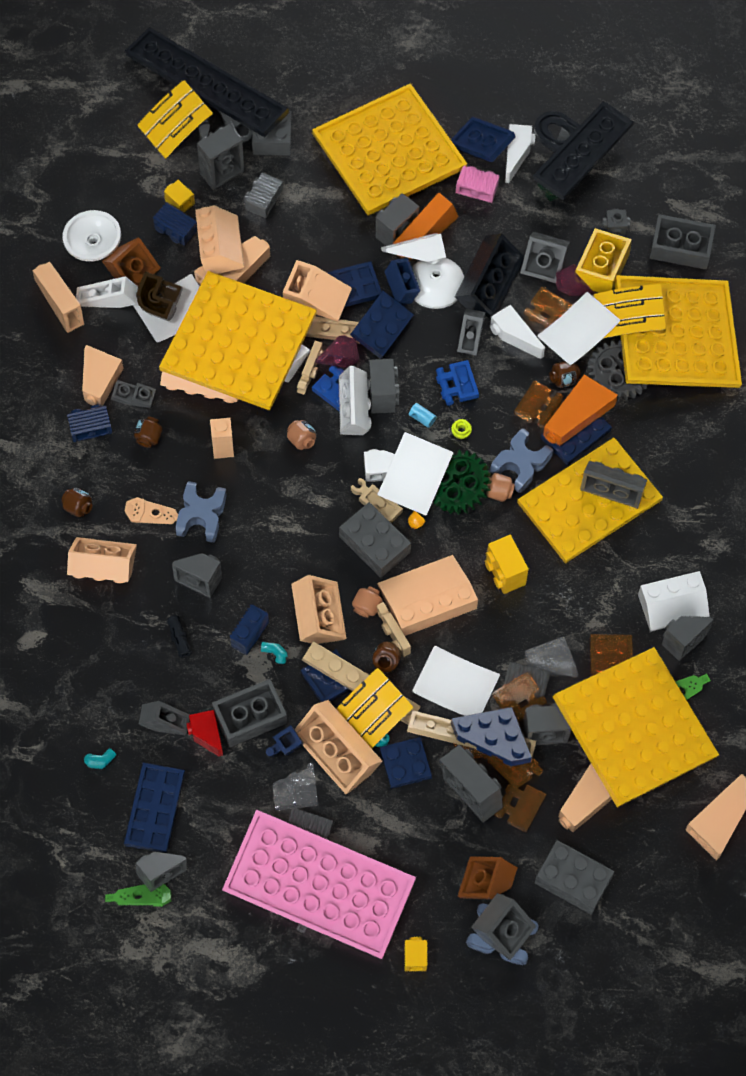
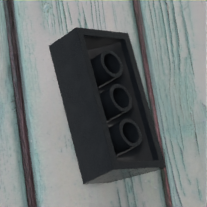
[455,233,524,319]

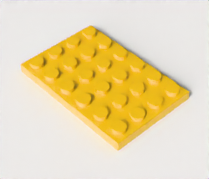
[517,438,663,564]

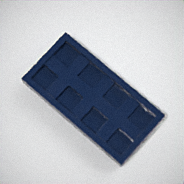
[326,261,382,307]
[124,763,185,853]

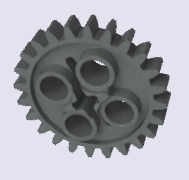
[587,340,648,401]

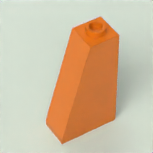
[392,193,459,262]
[543,375,618,446]

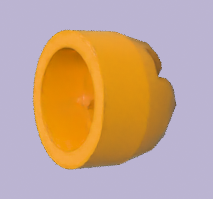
[408,511,426,529]

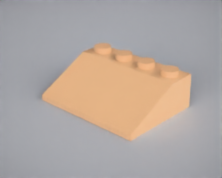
[377,555,478,636]

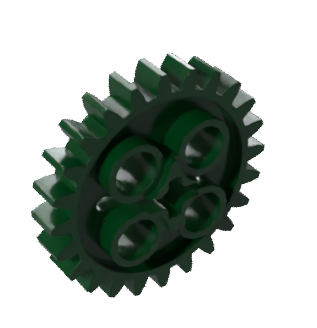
[433,450,492,515]

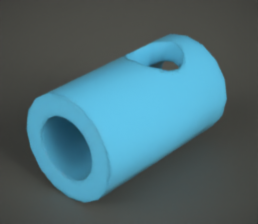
[409,403,437,428]

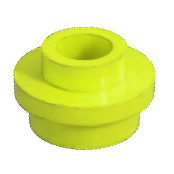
[451,419,472,439]

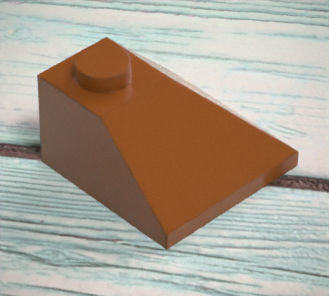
[102,238,161,287]
[458,857,517,899]

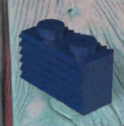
[153,202,198,246]
[384,258,421,305]
[67,405,112,442]
[230,605,269,655]

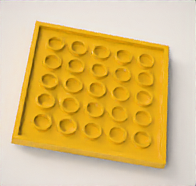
[312,83,467,215]
[159,271,317,410]
[615,275,742,388]
[552,647,719,807]

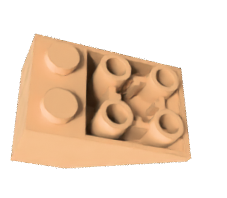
[283,260,352,321]

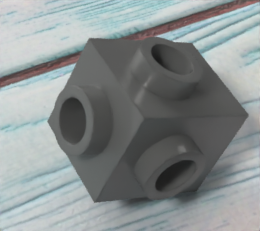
[602,209,630,237]

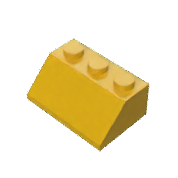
[576,229,632,293]

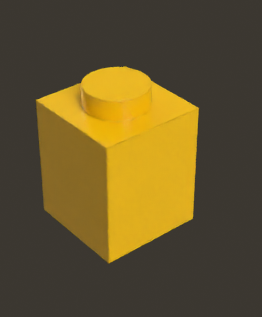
[164,180,195,212]
[405,937,427,971]

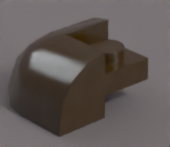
[136,271,183,321]

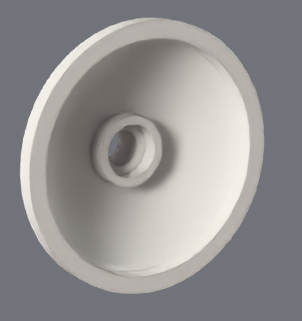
[63,210,121,261]
[411,258,464,309]

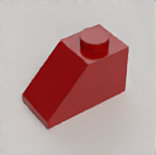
[186,710,223,757]

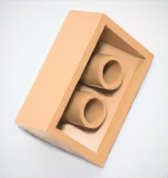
[67,537,137,583]
[291,575,347,644]

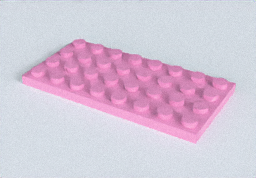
[222,810,416,959]

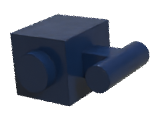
[266,725,304,757]

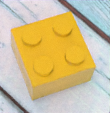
[485,534,529,594]

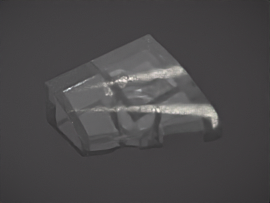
[524,636,579,678]
[273,763,318,811]

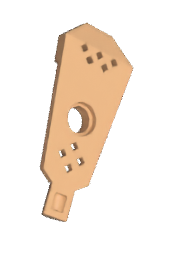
[125,497,178,524]

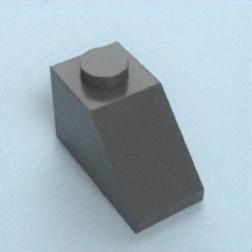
[457,308,486,355]
[139,701,190,735]
[136,852,187,892]

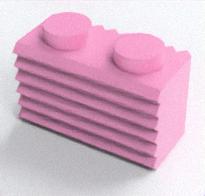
[456,166,499,203]

